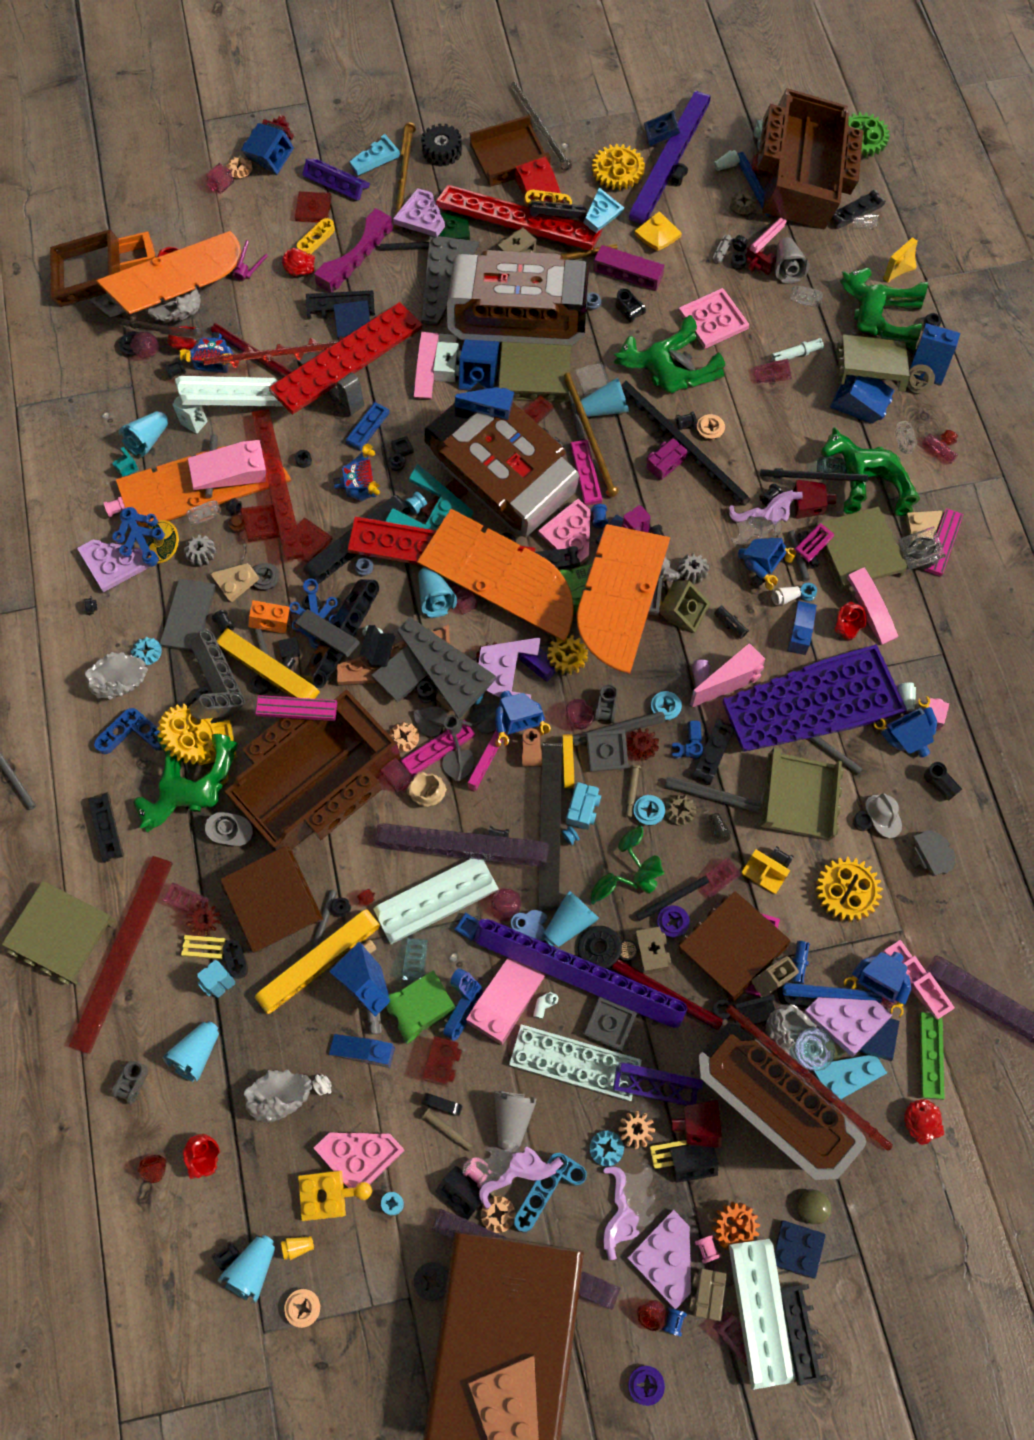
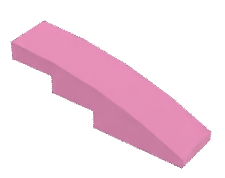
[414,332,439,399]
[847,567,898,645]
[882,940,954,1019]

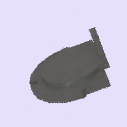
[909,830,955,877]

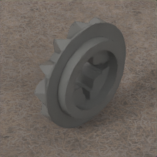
[253,563,280,591]

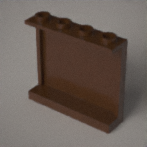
[470,115,551,187]
[221,846,324,953]
[679,891,790,1002]

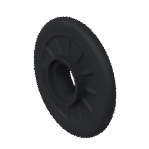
[578,926,622,969]

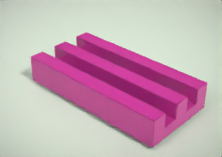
[795,523,834,562]

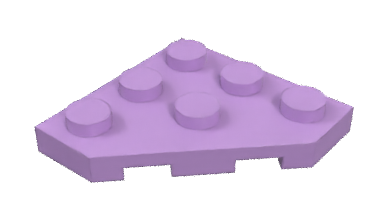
[393,188,445,237]
[77,539,150,592]
[804,997,892,1058]
[628,1210,691,1309]

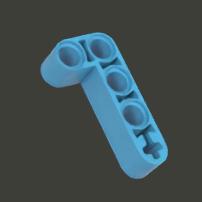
[514,1153,587,1233]

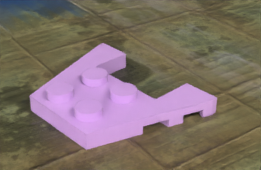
[478,638,540,699]

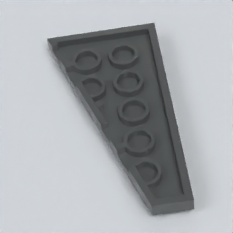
[421,235,480,326]
[397,617,496,719]

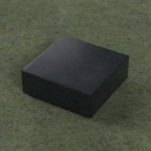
[391,436,414,457]
[278,637,301,660]

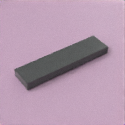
[295,609,360,657]

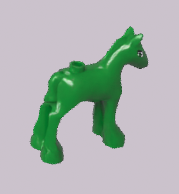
[840,267,928,351]
[614,315,725,393]
[821,427,920,516]
[133,732,238,833]

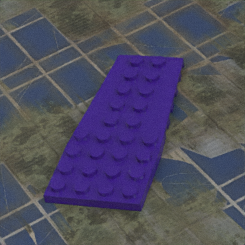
[722,644,907,752]

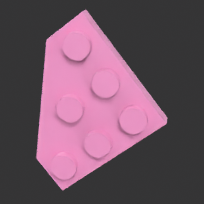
[538,499,590,569]
[314,1133,405,1188]

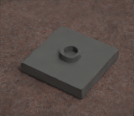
[586,729,629,772]
[583,996,637,1052]

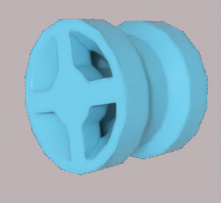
[405,492,427,515]
[381,1192,404,1215]

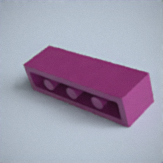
[594,245,665,291]

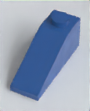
[455,387,514,420]
[787,601,817,655]
[329,1034,395,1068]

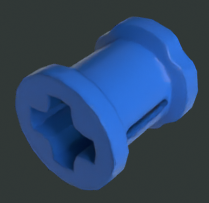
[591,504,608,528]
[662,1307,687,1337]

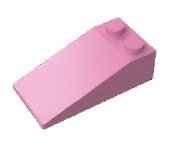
[188,440,266,490]
[690,643,765,707]
[466,957,546,1045]

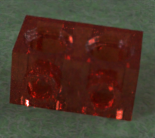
[423,1036,462,1087]

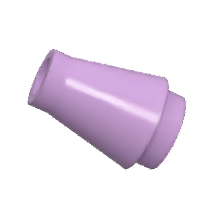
[691,660,710,688]

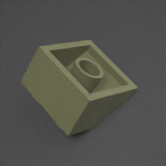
[659,580,710,633]

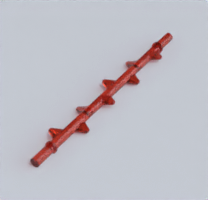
[203,336,344,368]
[726,1005,893,1151]

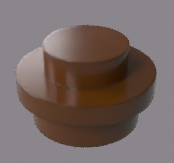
[228,515,247,533]

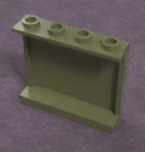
[837,334,910,392]
[499,342,571,403]
[816,506,907,594]
[761,747,844,841]
[2,881,116,985]

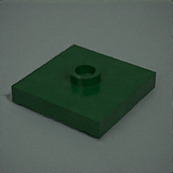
[438,212,470,240]

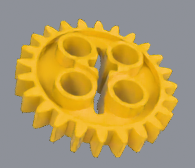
[592,144,645,190]
[157,704,220,764]
[815,857,883,923]

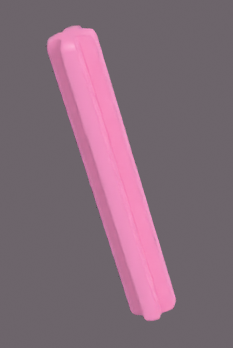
[750,217,786,253]

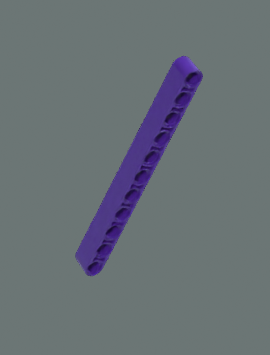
[629,91,711,225]
[474,919,687,1028]

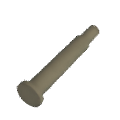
[626,765,642,818]
[422,1108,473,1151]

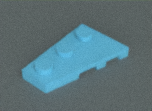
[349,134,400,175]
[583,188,624,233]
[811,1055,887,1104]

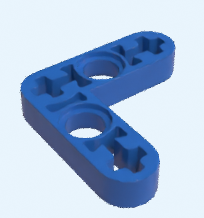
[94,708,163,754]
[443,968,483,1041]

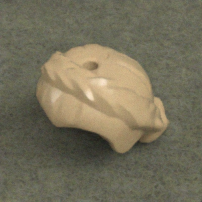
[406,772,447,807]

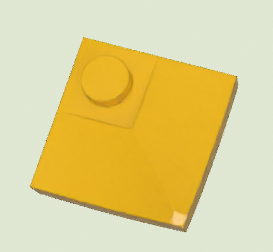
[635,212,682,251]
[883,237,918,283]

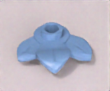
[510,910,547,941]

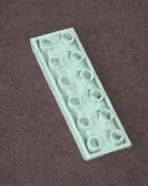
[175,376,283,406]
[373,855,499,944]
[509,1024,642,1101]
[729,1239,795,1390]

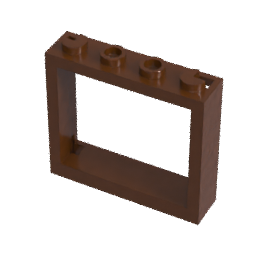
[50,229,120,307]

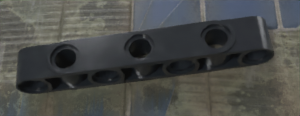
[302,579,379,688]

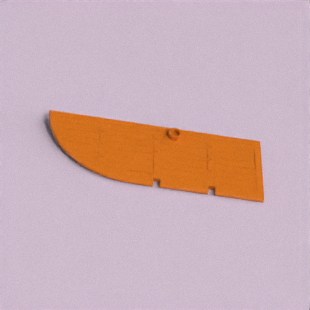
[97,231,241,315]
[116,446,291,528]
[417,509,574,642]
[577,524,670,674]

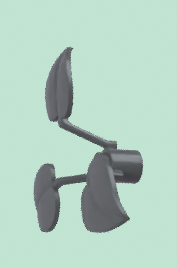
[414,704,499,781]

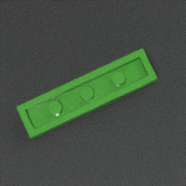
[919,1012,945,1100]

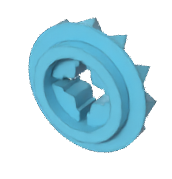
[131,636,162,665]
[651,691,682,721]
[634,795,665,826]
[590,1130,624,1166]

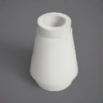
[772,586,801,606]

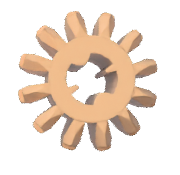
[618,1111,655,1149]

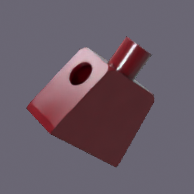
[793,480,837,519]
[672,1100,722,1148]

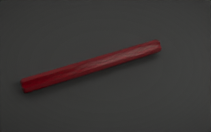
[211,323,293,378]
[612,959,723,1030]

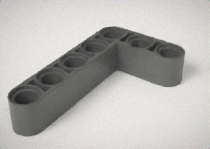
[297,351,364,416]
[190,628,245,719]

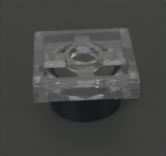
[898,526,946,570]

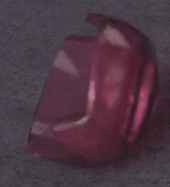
[130,331,159,359]
[565,699,594,730]
[491,888,521,921]

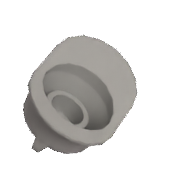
[865,793,902,838]
[205,812,253,846]

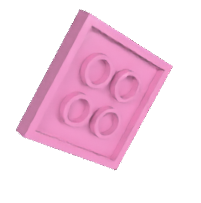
[679,288,749,349]

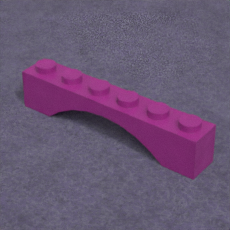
[314,208,393,293]

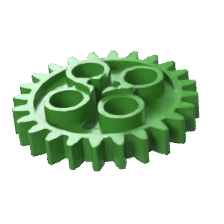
[848,112,890,158]

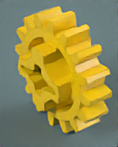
[547,635,588,675]

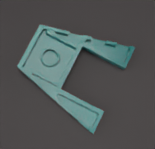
[385,464,474,531]

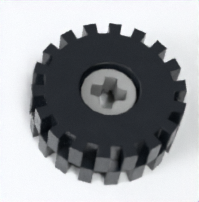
[421,123,462,167]

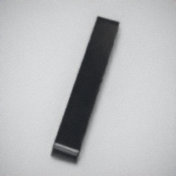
[303,495,410,584]

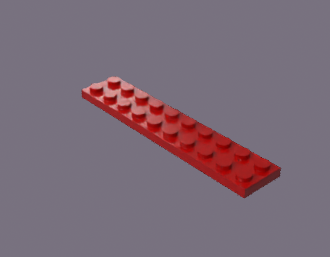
[436,185,602,251]
[269,302,423,415]
[348,516,536,565]

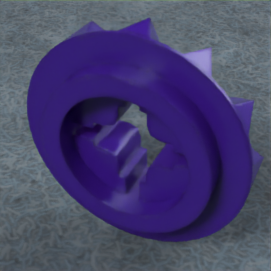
[657,905,690,938]
[628,1366,665,1406]

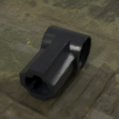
[924,762,962,801]

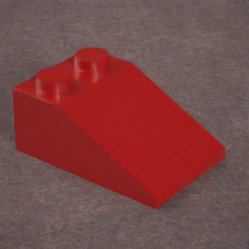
[516,156,564,203]

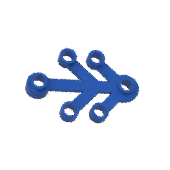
[112,507,165,567]
[289,579,338,649]

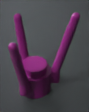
[232,240,268,281]

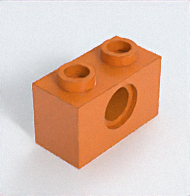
[248,600,290,634]

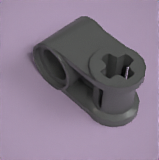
[595,685,617,724]
[111,1061,148,1105]

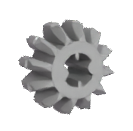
[184,535,216,566]
[677,552,709,585]

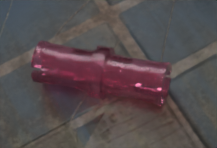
[923,433,958,463]

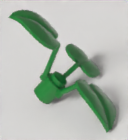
[591,825,664,906]

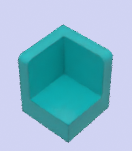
[112,447,139,477]

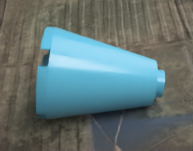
[581,378,629,417]
[119,411,168,457]
[418,567,457,618]
[544,890,599,947]
[162,1021,219,1082]
[218,1235,275,1303]

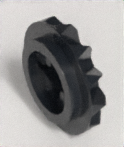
[119,331,147,356]
[414,1263,448,1300]

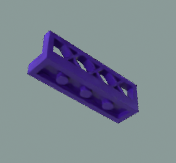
[302,158,370,200]
[613,1063,703,1106]

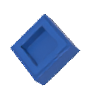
[455,912,479,941]

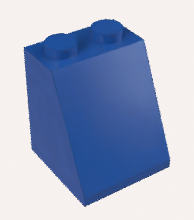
[241,123,294,175]
[909,323,960,386]
[459,339,499,391]
[830,375,895,424]
[329,942,390,1017]

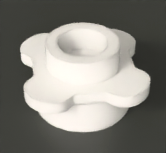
[312,1074,332,1095]

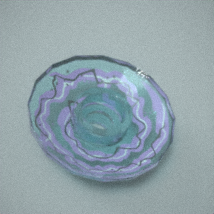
[795,1028,835,1071]

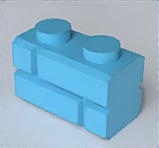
[566,782,602,830]
[197,960,236,998]

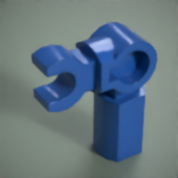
[672,721,703,759]

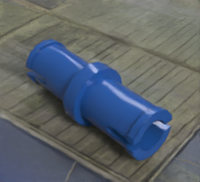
[791,941,810,984]

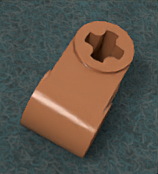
[522,728,542,767]

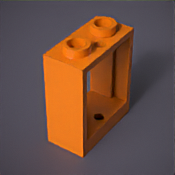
[118,231,156,271]

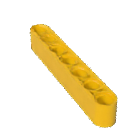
[217,628,320,699]
[254,909,380,1014]

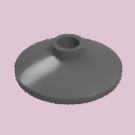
[669,350,696,371]

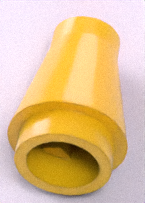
[281,1236,314,1261]

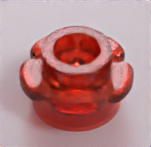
[941,430,958,446]
[356,889,376,906]

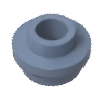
[587,292,601,309]
[355,558,373,576]

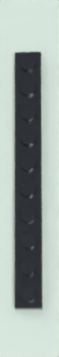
[621,380,750,505]

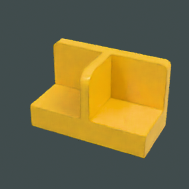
[741,849,791,894]

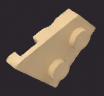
[906,511,942,543]
[211,563,260,602]

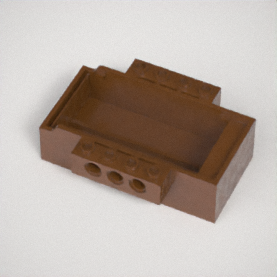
[757,88,863,230]
[225,689,401,851]

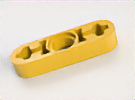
[524,190,572,206]
[297,218,335,254]
[562,734,574,788]

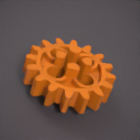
[712,1201,760,1251]

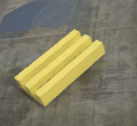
[181,935,226,960]
[650,1140,690,1169]

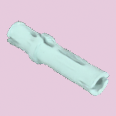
[771,338,824,364]

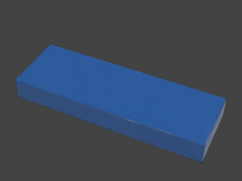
[345,402,390,451]

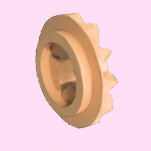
[226,155,252,178]
[697,414,725,440]
[389,722,419,752]
[481,1196,516,1233]
[284,1289,321,1328]

